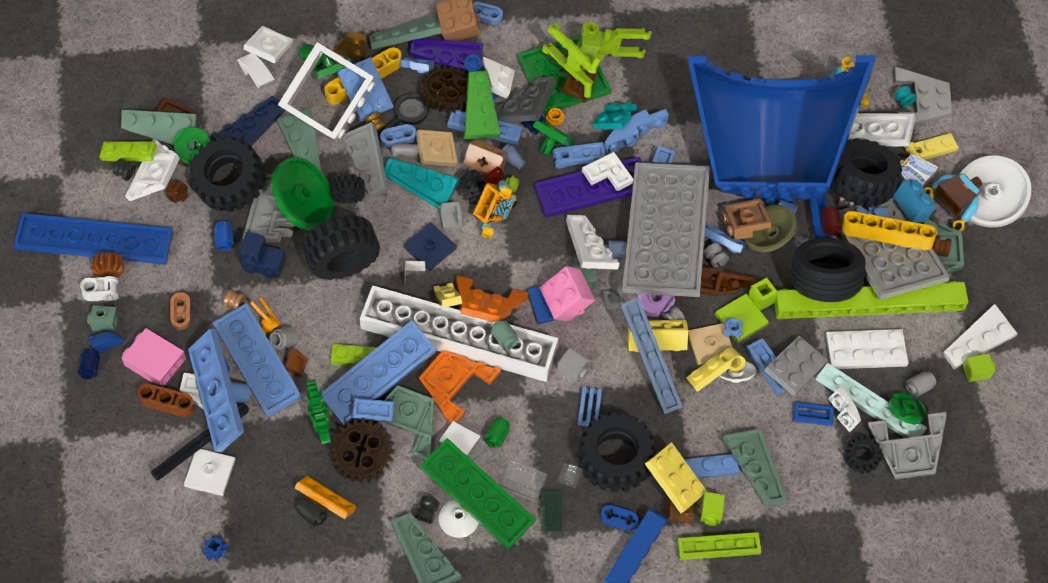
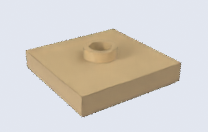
[416,130,458,166]
[688,323,732,367]

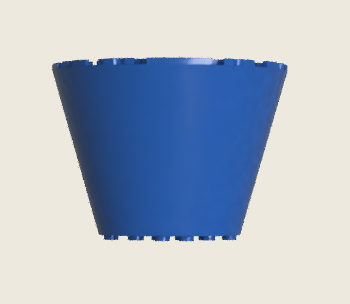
[688,55,875,204]

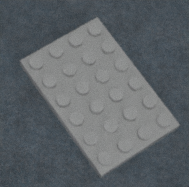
[830,197,950,300]

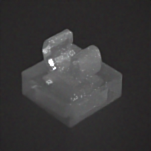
[557,463,583,489]

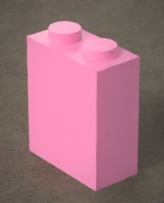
[122,328,186,387]

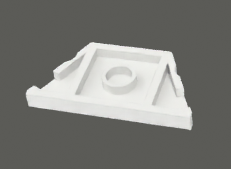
[125,139,180,201]

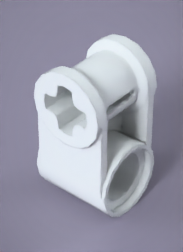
[80,276,119,301]

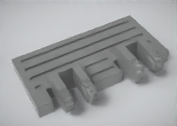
[242,174,295,243]

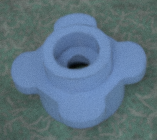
[723,319,743,338]

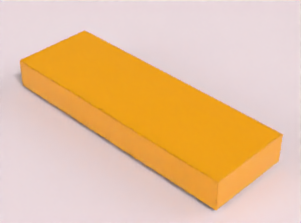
[295,476,356,519]

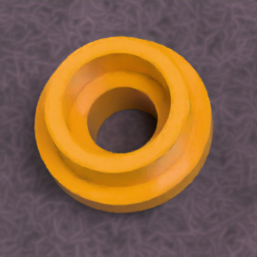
[546,108,564,126]

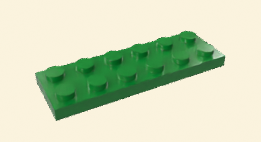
[419,438,536,550]

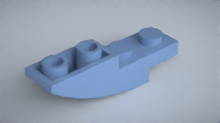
[604,109,669,154]

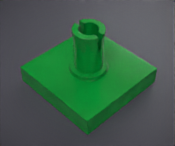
[310,46,351,79]
[533,120,577,156]

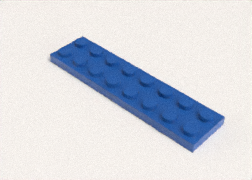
[13,213,173,265]

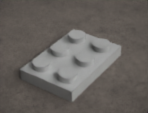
[764,336,829,396]

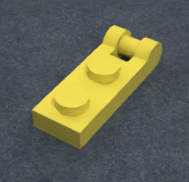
[904,133,959,160]
[433,282,462,308]

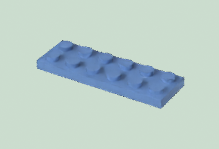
[213,304,303,418]
[322,320,437,426]

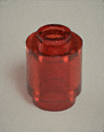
[821,207,842,236]

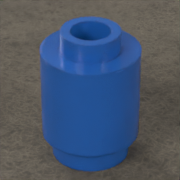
[214,221,234,251]

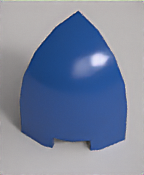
[89,331,125,354]

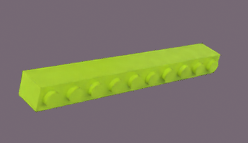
[774,281,968,319]

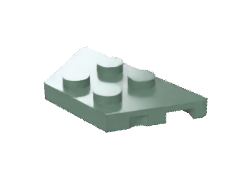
[922,218,964,274]

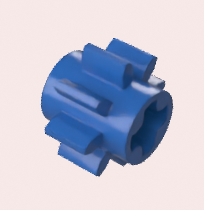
[202,535,229,562]

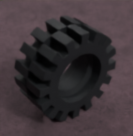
[459,169,489,205]
[331,174,365,203]
[844,435,882,474]

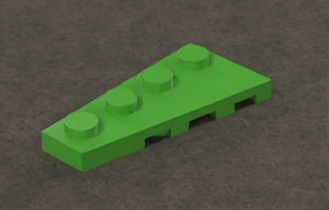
[464,71,500,139]

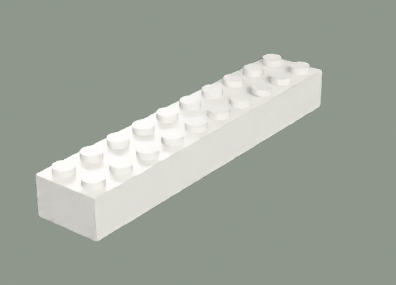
[360,285,558,382]

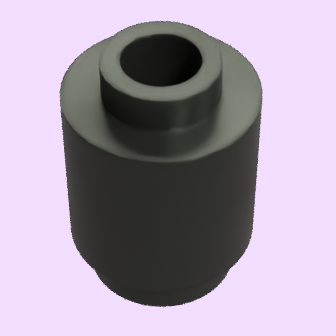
[296,497,327,527]

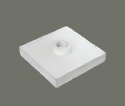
[243,26,293,64]
[184,449,236,496]

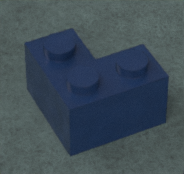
[239,232,286,278]

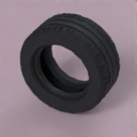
[791,238,866,302]

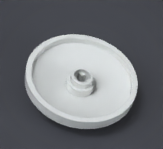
[960,156,1031,227]

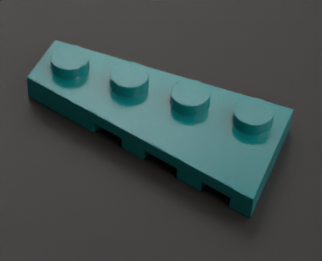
[384,157,461,210]

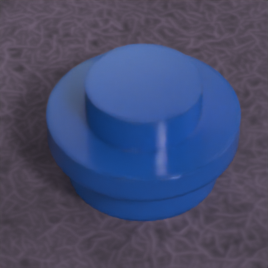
[464,55,482,72]

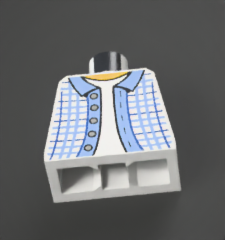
[895,154,938,188]

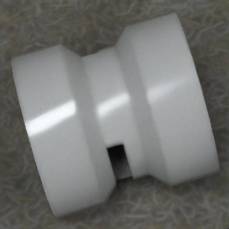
[703,243,729,268]

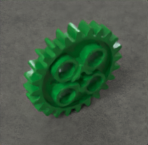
[306,379,331,444]

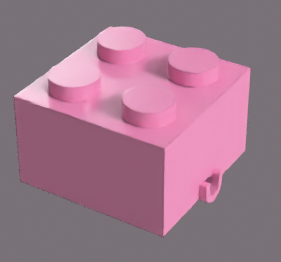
[539,266,595,322]

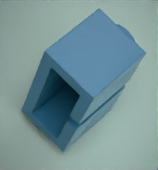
[893,180,937,223]

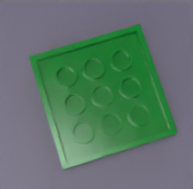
[518,35,611,115]

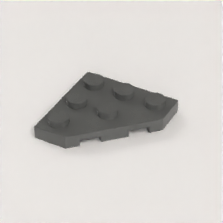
[495,76,557,123]

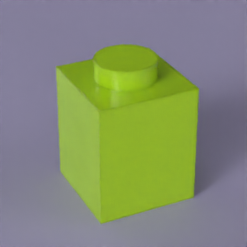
[748,278,778,311]
[963,354,996,382]
[700,492,725,526]

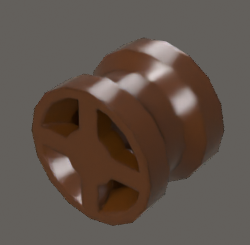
[932,236,951,257]

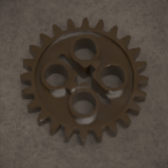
[420,65,468,113]
[329,418,395,483]

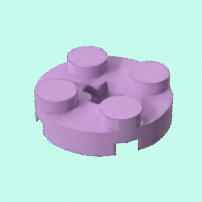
[637,294,675,318]

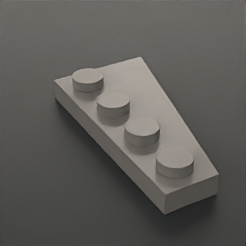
[342,122,389,197]

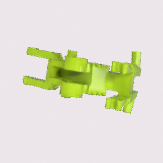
[542,22,652,98]

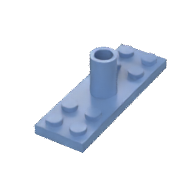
[188,329,251,452]

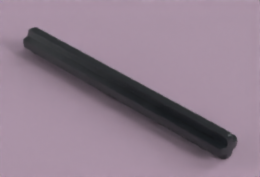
[151,403,249,481]

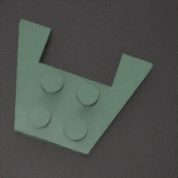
[365,385,434,460]

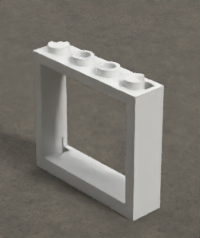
[278,42,376,142]

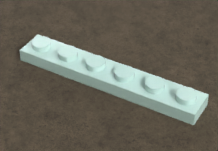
[816,363,927,438]

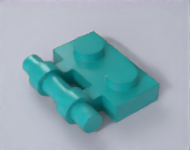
[592,102,637,130]

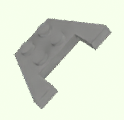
[894,67,952,125]
[868,412,947,479]

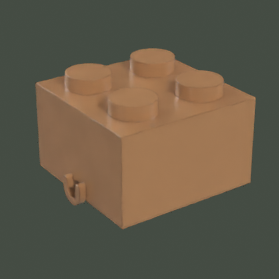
[436,0,482,41]

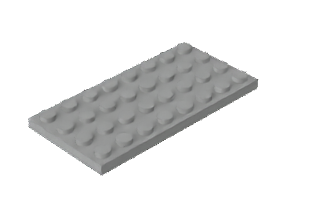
[622,163,710,297]

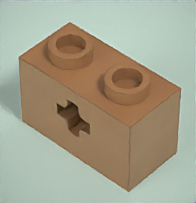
[463,139,509,177]

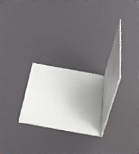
[405,261,425,280]

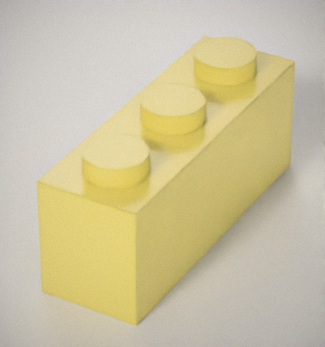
[628,320,688,352]

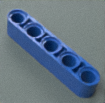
[603,508,668,583]

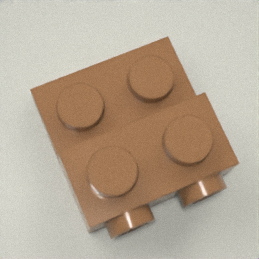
[722,198,771,240]

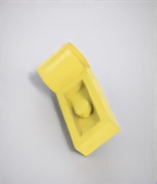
[686,347,745,392]

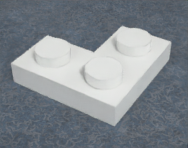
[582,152,634,191]

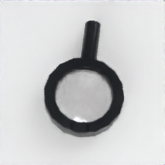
[383,93,429,130]

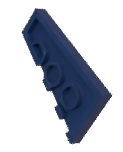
[211,96,286,146]

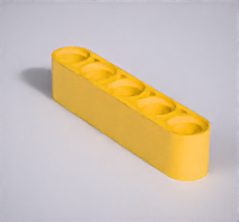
[325,47,401,105]
[841,211,937,250]

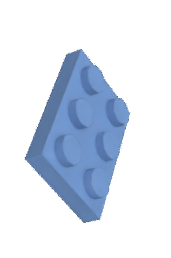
[337,57,394,122]

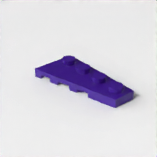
[410,38,483,73]

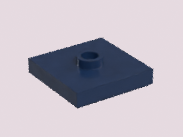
[403,222,457,271]

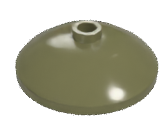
[744,205,797,252]

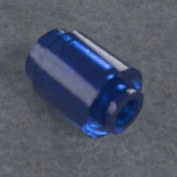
[77,349,100,379]

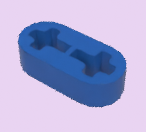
[600,505,639,531]

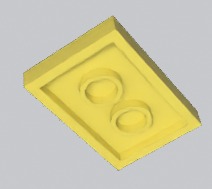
[645,442,707,513]

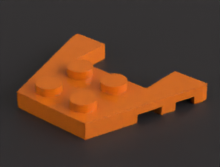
[455,276,529,322]
[419,350,501,425]

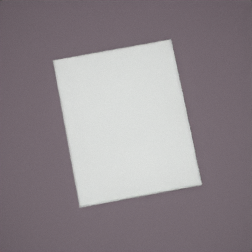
[439,421,480,455]

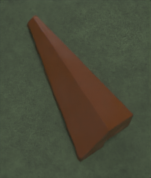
[675,264,773,301]

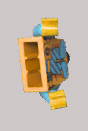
[473,180,517,239]

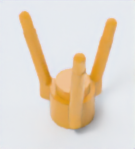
[250,297,281,335]

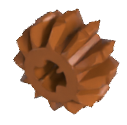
[91,252,125,277]

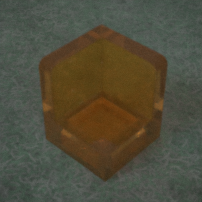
[668,499,694,524]

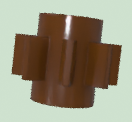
[165,180,189,203]

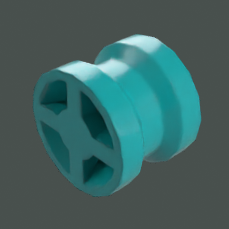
[894,86,917,108]

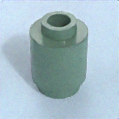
[491,320,519,350]

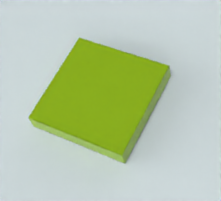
[715,294,769,343]

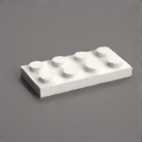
[848,113,916,146]
[826,329,908,369]

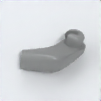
[391,143,419,157]

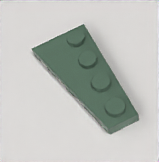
[369,12,442,49]

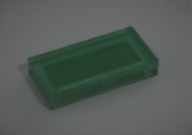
[541,491,562,531]

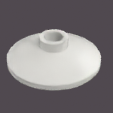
[719,361,756,383]
[439,500,478,538]

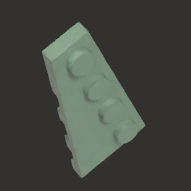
[276,107,321,171]
[121,110,197,150]
[722,429,787,507]
[391,513,462,583]

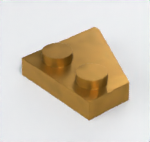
[333,31,368,61]

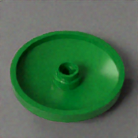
[272,157,334,230]

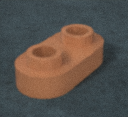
[170,292,191,330]

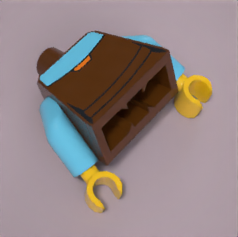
[924,173,982,232]

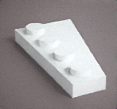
[566,215,620,269]

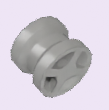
[661,307,685,320]

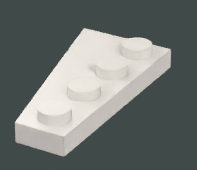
[943,304,1017,369]

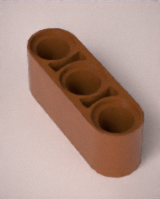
[137,384,195,417]

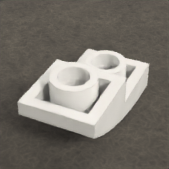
[237,53,275,89]
[828,386,861,432]

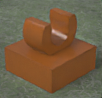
[284,349,308,376]

